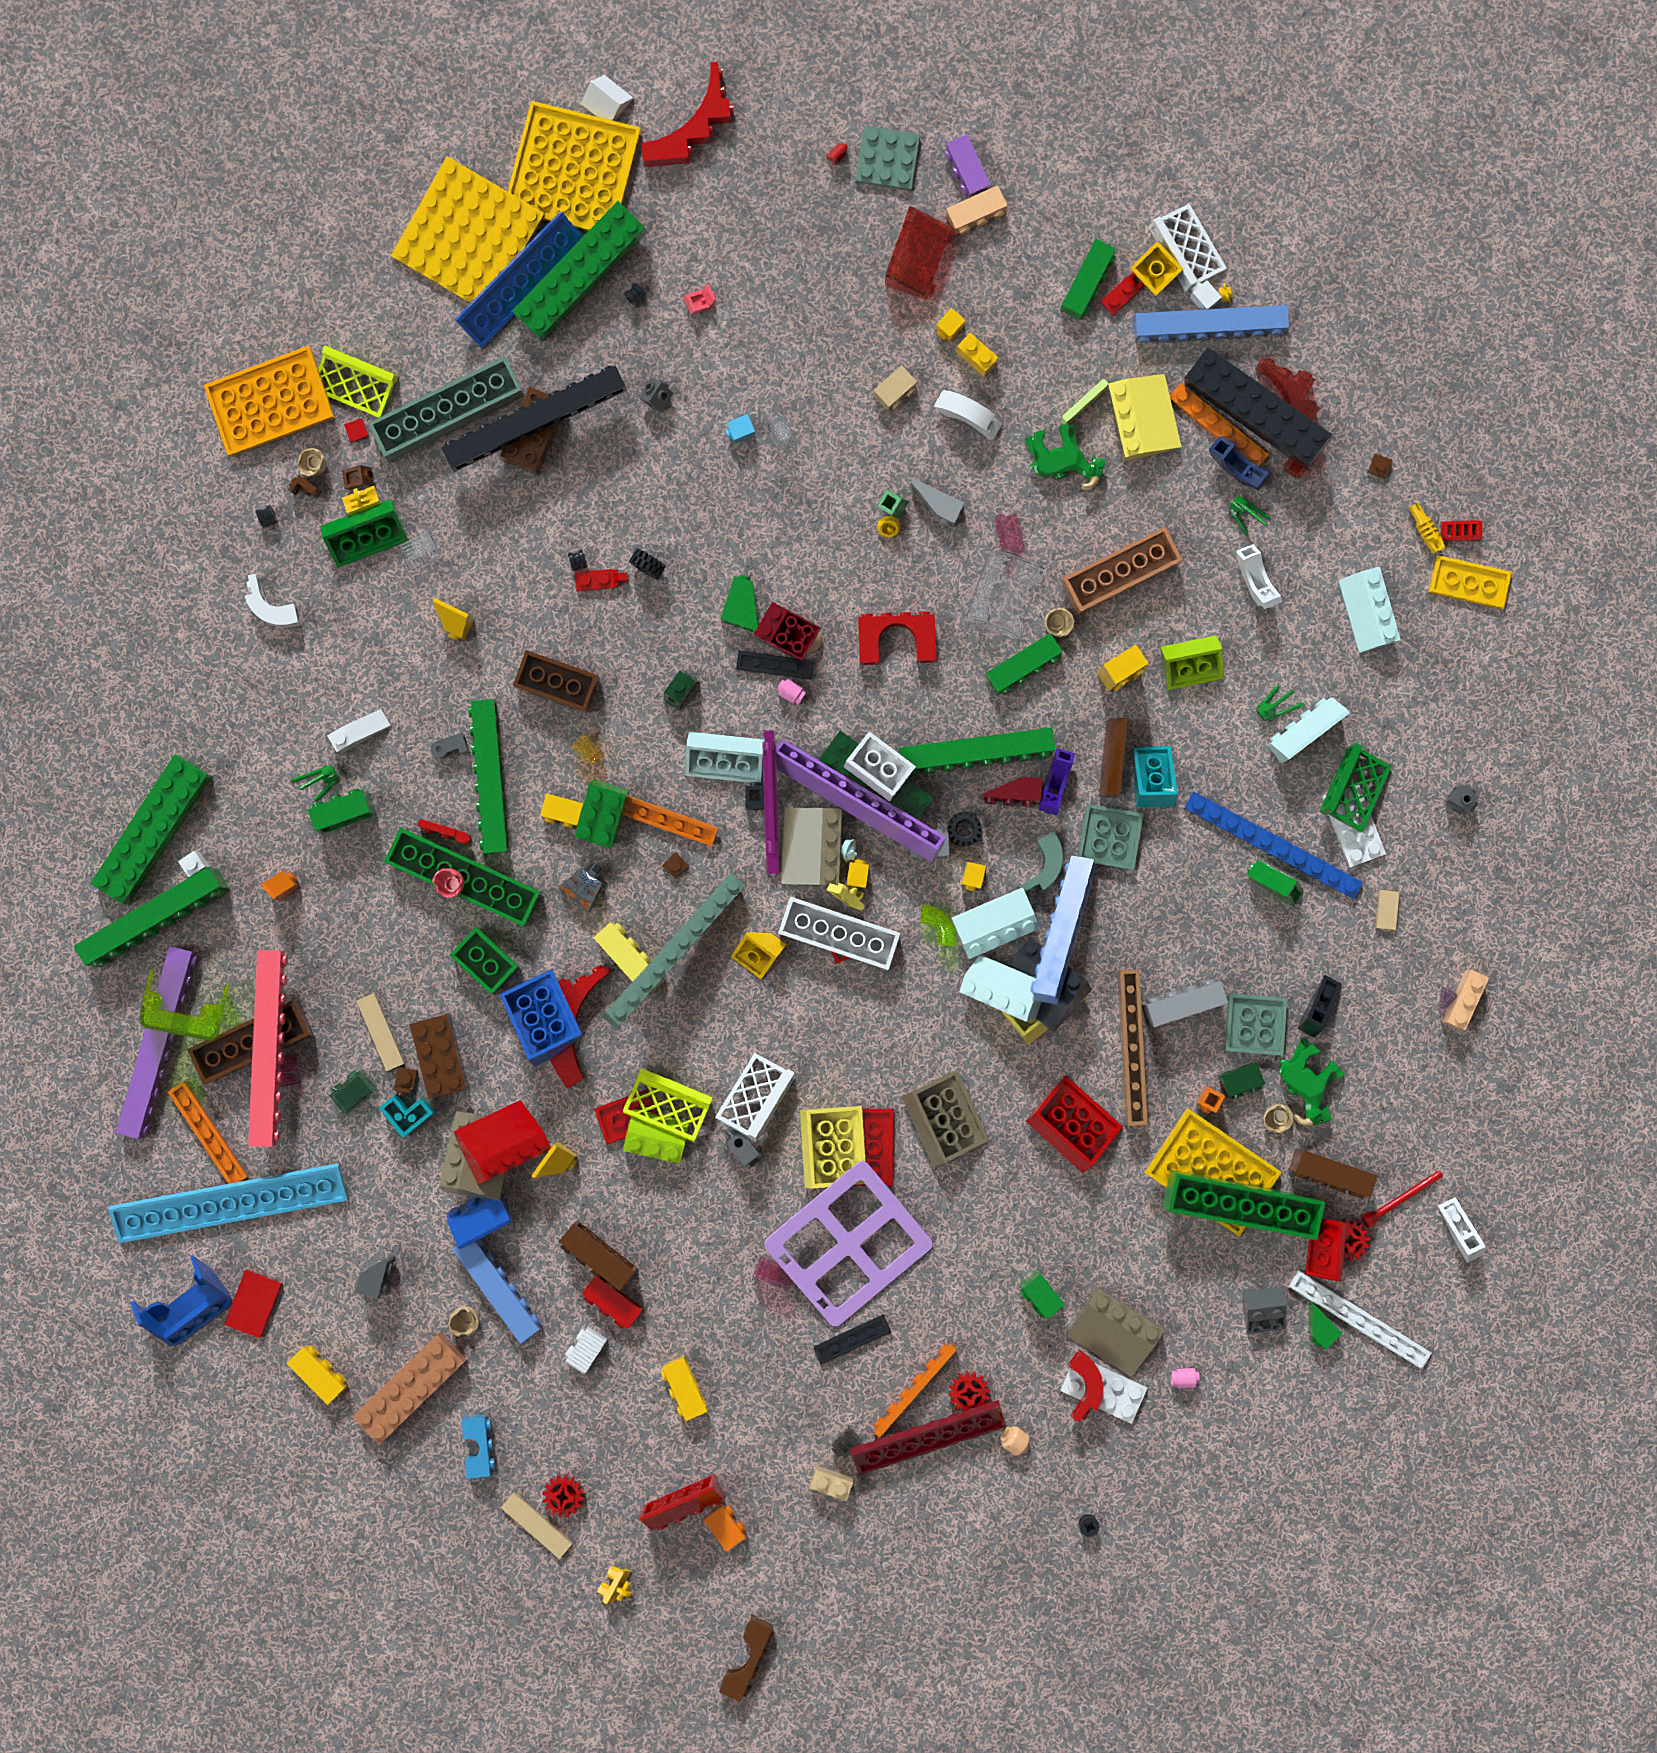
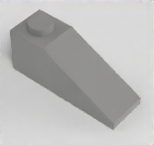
[911,478,964,527]

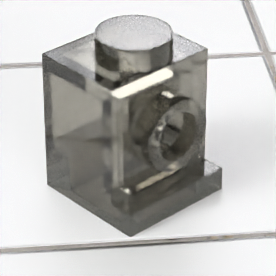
[831,1426,862,1459]

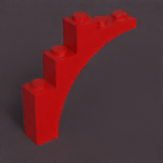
[642,62,734,167]
[549,965,611,1089]

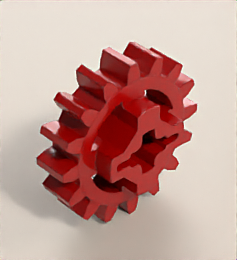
[1338,1218,1371,1261]
[948,1370,990,1412]
[542,1473,585,1518]

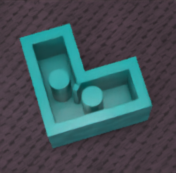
[379,1095,437,1138]

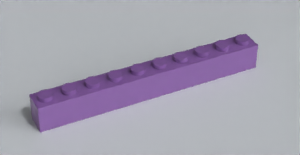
[776,739,946,863]
[116,946,198,1139]

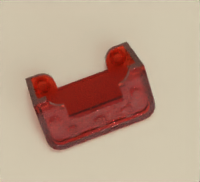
[885,206,955,300]

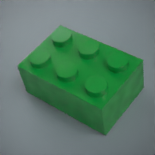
[574,779,630,849]
[307,788,377,834]
[449,927,521,995]

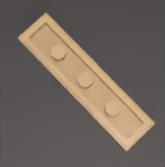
[357,993,405,1071]
[501,1492,572,1559]

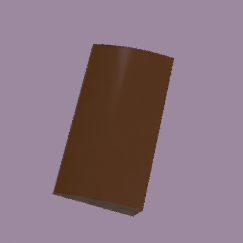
[1099,718,1128,798]

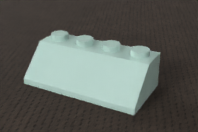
[1338,567,1401,653]
[1268,697,1350,763]
[685,732,763,783]
[952,888,1040,959]
[960,955,1041,1022]

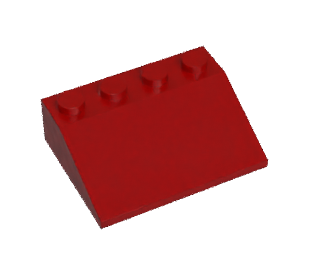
[1025,1075,1123,1173]
[453,1100,551,1184]
[639,1474,724,1531]

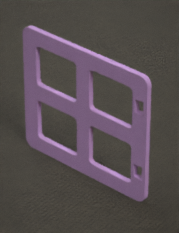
[764,1161,933,1326]

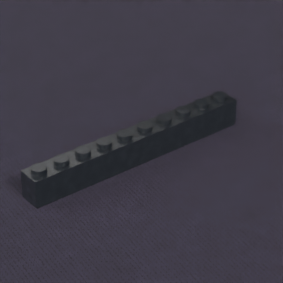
[441,365,627,472]

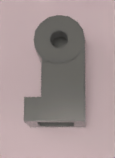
[431,733,470,759]

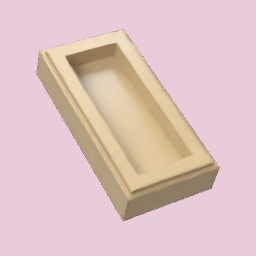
[1375,890,1399,930]

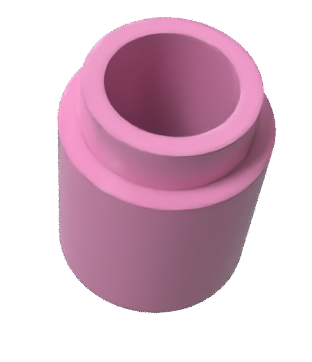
[777,679,806,705]
[1171,1368,1200,1389]

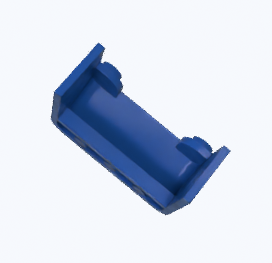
[131,1256,232,1346]

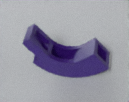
[1039,748,1075,815]

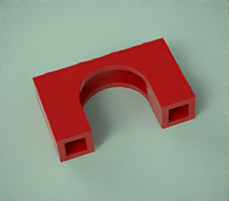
[858,611,936,665]

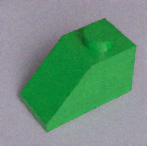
[1308,1303,1342,1350]

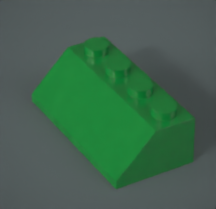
[320,499,409,568]

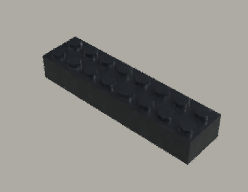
[1184,347,1332,471]

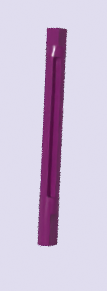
[762,730,780,874]

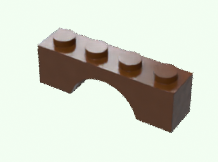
[719,1615,774,1702]

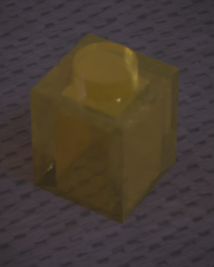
[571,733,603,764]

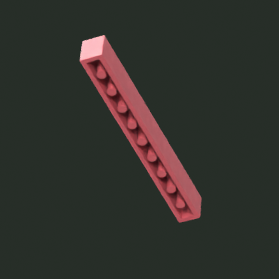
[248,950,288,1147]

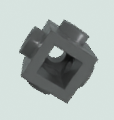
[639,379,673,412]
[1445,784,1479,814]

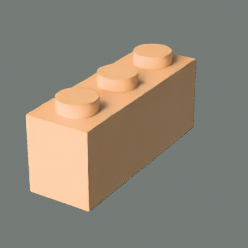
[945,185,1007,235]
[1442,970,1489,1030]

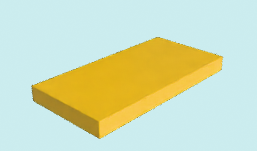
[1428,555,1512,610]

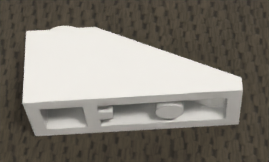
[327,709,391,754]
[1438,1198,1486,1263]

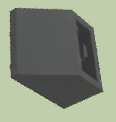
[355,1255,396,1299]
[1242,1287,1287,1334]

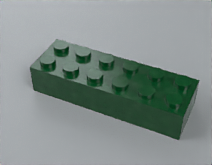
[818,731,933,820]

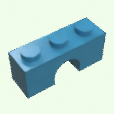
[461,1414,495,1479]

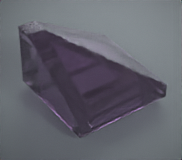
[1438,987,1457,1009]

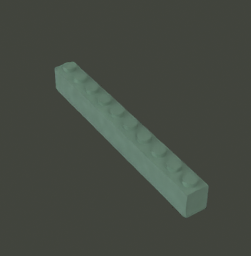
[602,873,745,1030]

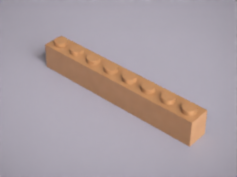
[1117,970,1148,1126]

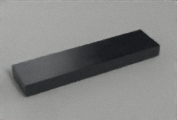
[736,651,814,680]
[813,1314,892,1365]

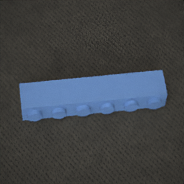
[452,1239,541,1344]

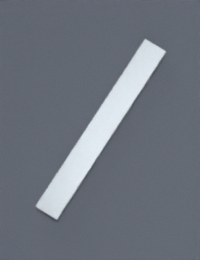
[1288,1270,1432,1369]

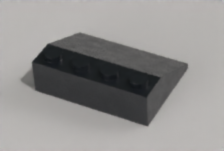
[1009,937,1092,1033]

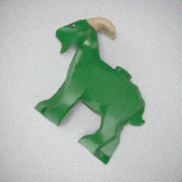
[1025,423,1106,490]
[1279,1038,1345,1126]

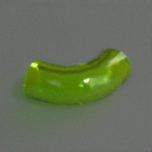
[920,904,957,947]

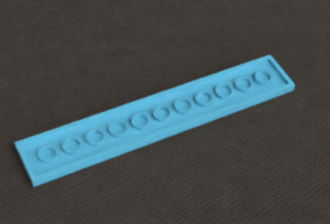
[108,1163,348,1243]

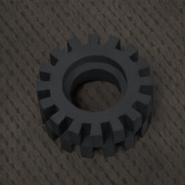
[629,548,666,580]
[947,811,982,847]

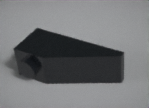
[1297,975,1342,1038]

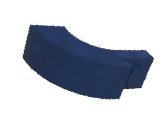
[1209,435,1270,491]

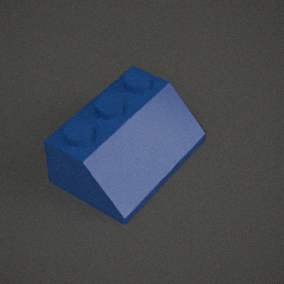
[446,1194,511,1250]

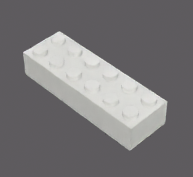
[778,897,900,970]

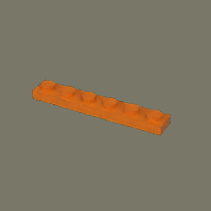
[1170,383,1269,467]
[623,796,719,846]
[168,1081,249,1184]
[873,1342,957,1438]

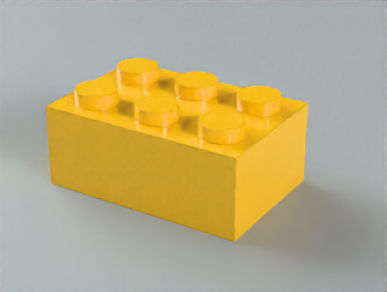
[1097,644,1149,692]

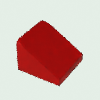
[826,143,848,165]

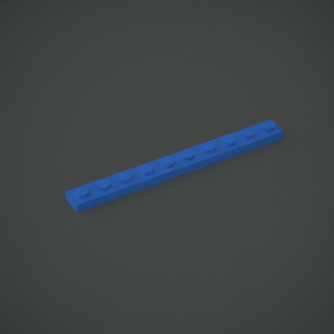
[1184,791,1363,899]

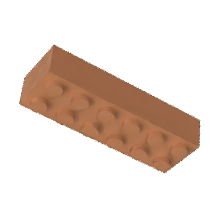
[1061,527,1183,615]
[353,1331,467,1445]

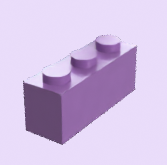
[944,134,991,199]

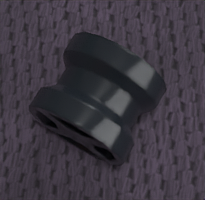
[623,283,647,307]
[256,505,278,528]
[568,549,588,572]
[1078,1514,1099,1537]

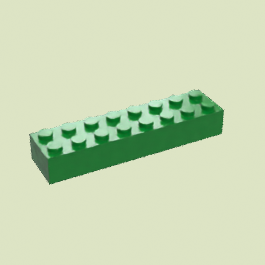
[512,201,647,342]
[898,727,1056,777]
[90,754,213,905]
[384,827,543,927]
[74,867,229,968]
[1162,1169,1325,1240]

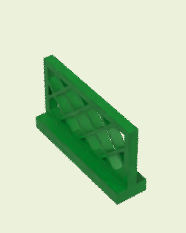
[1319,743,1392,833]

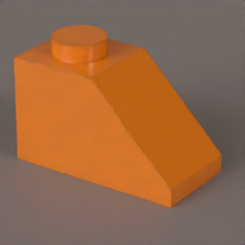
[260,871,299,901]

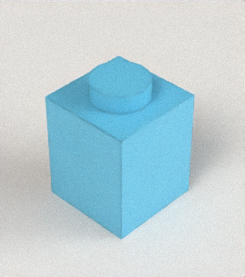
[725,414,756,444]

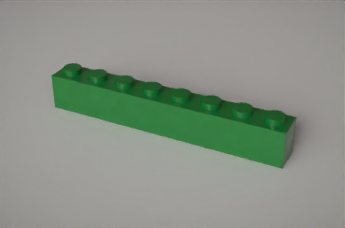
[468,699,509,855]

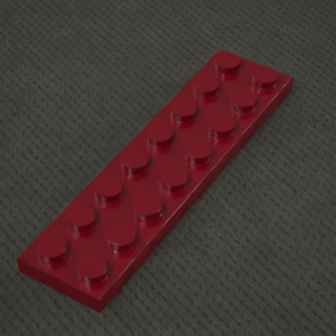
[850,1400,1007,1476]

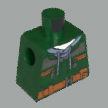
[663,670,700,711]

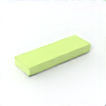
[1061,379,1109,425]

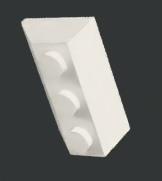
[844,732,916,802]

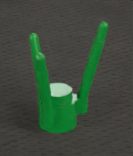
[1229,495,1271,535]
[1256,685,1304,722]
[291,765,339,802]

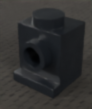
[745,782,764,810]

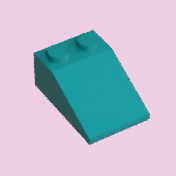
[1132,746,1178,808]

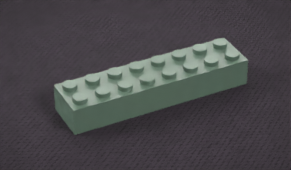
[368,356,525,462]

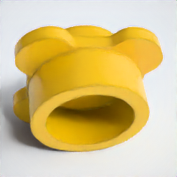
[1219,283,1233,304]

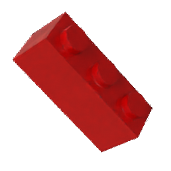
[582,1276,643,1329]

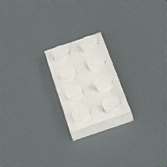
[1321,785,1386,868]
[1060,1363,1147,1424]

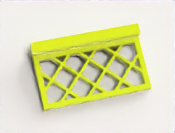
[318,345,399,417]
[622,1068,713,1142]

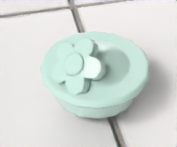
[840,839,857,862]

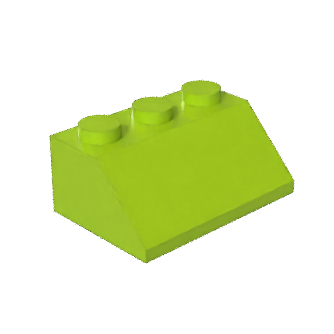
[1160,635,1224,690]
[623,1109,689,1164]

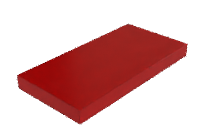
[854,1108,894,1187]

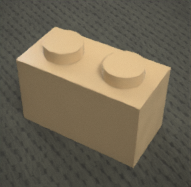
[873,365,917,411]
[810,1465,853,1501]

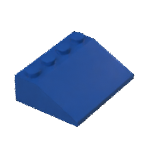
[500,969,582,1067]

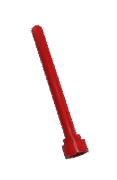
[1360,1171,1443,1229]

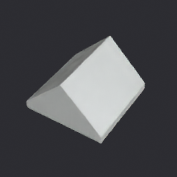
[581,75,633,121]

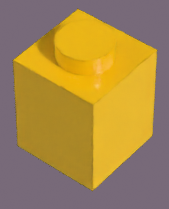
[935,308,966,342]
[847,859,869,888]
[961,862,986,892]

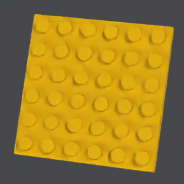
[507,101,641,232]
[391,156,545,303]

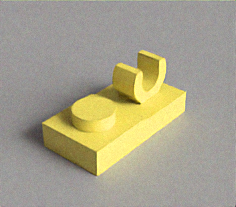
[827,883,865,911]

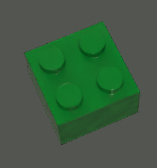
[1019,1270,1065,1319]

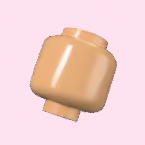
[1000,1426,1030,1456]

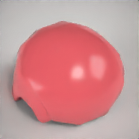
[433,869,464,898]

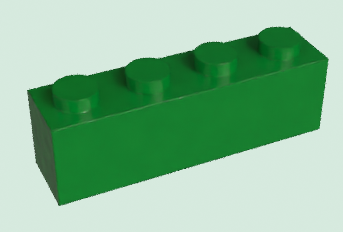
[1060,239,1117,320]
[985,633,1062,695]

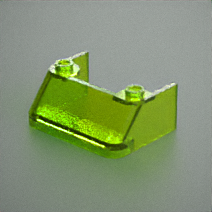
[139,969,229,1041]

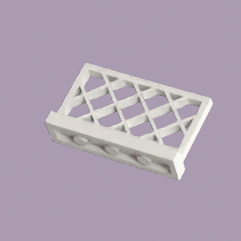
[1148,204,1227,292]
[715,1053,795,1143]

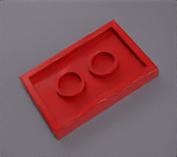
[594,1089,658,1145]
[1305,1218,1347,1281]
[224,1269,282,1338]

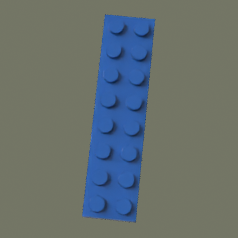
[454,212,583,348]

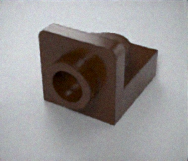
[342,465,374,490]
[288,475,321,498]
[392,1067,418,1096]

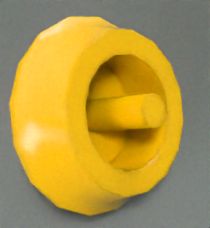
[877,516,900,538]

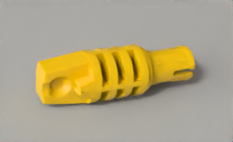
[1408,502,1445,554]

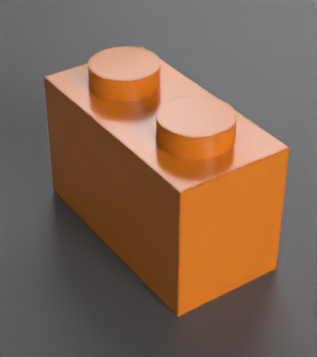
[703,1503,747,1552]

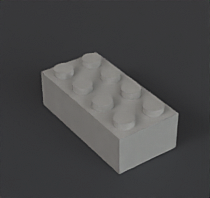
[1142,979,1228,1027]

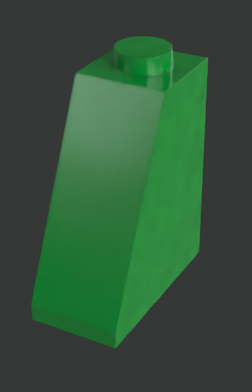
[720,575,758,633]
[1247,859,1303,907]

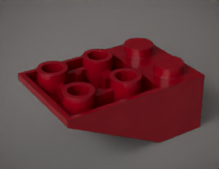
[753,602,821,661]
[980,777,1042,808]

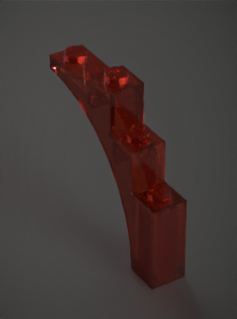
[1256,357,1320,480]

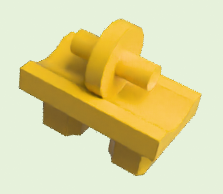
[342,486,381,516]
[597,1566,632,1604]

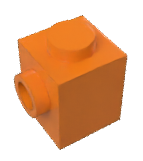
[1196,1086,1225,1114]

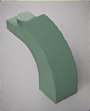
[1018,831,1063,895]

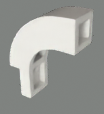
[934,390,1002,440]
[1236,544,1282,609]
[245,574,302,628]

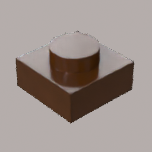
[1367,454,1392,479]
[662,852,689,879]

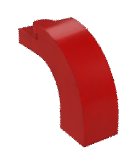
[1068,1349,1104,1423]

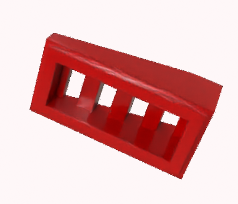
[1440,520,1482,542]

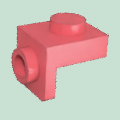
[683,285,716,315]

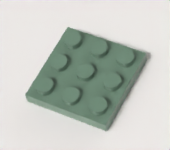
[855,126,920,191]
[1077,804,1144,870]
[1224,993,1287,1056]

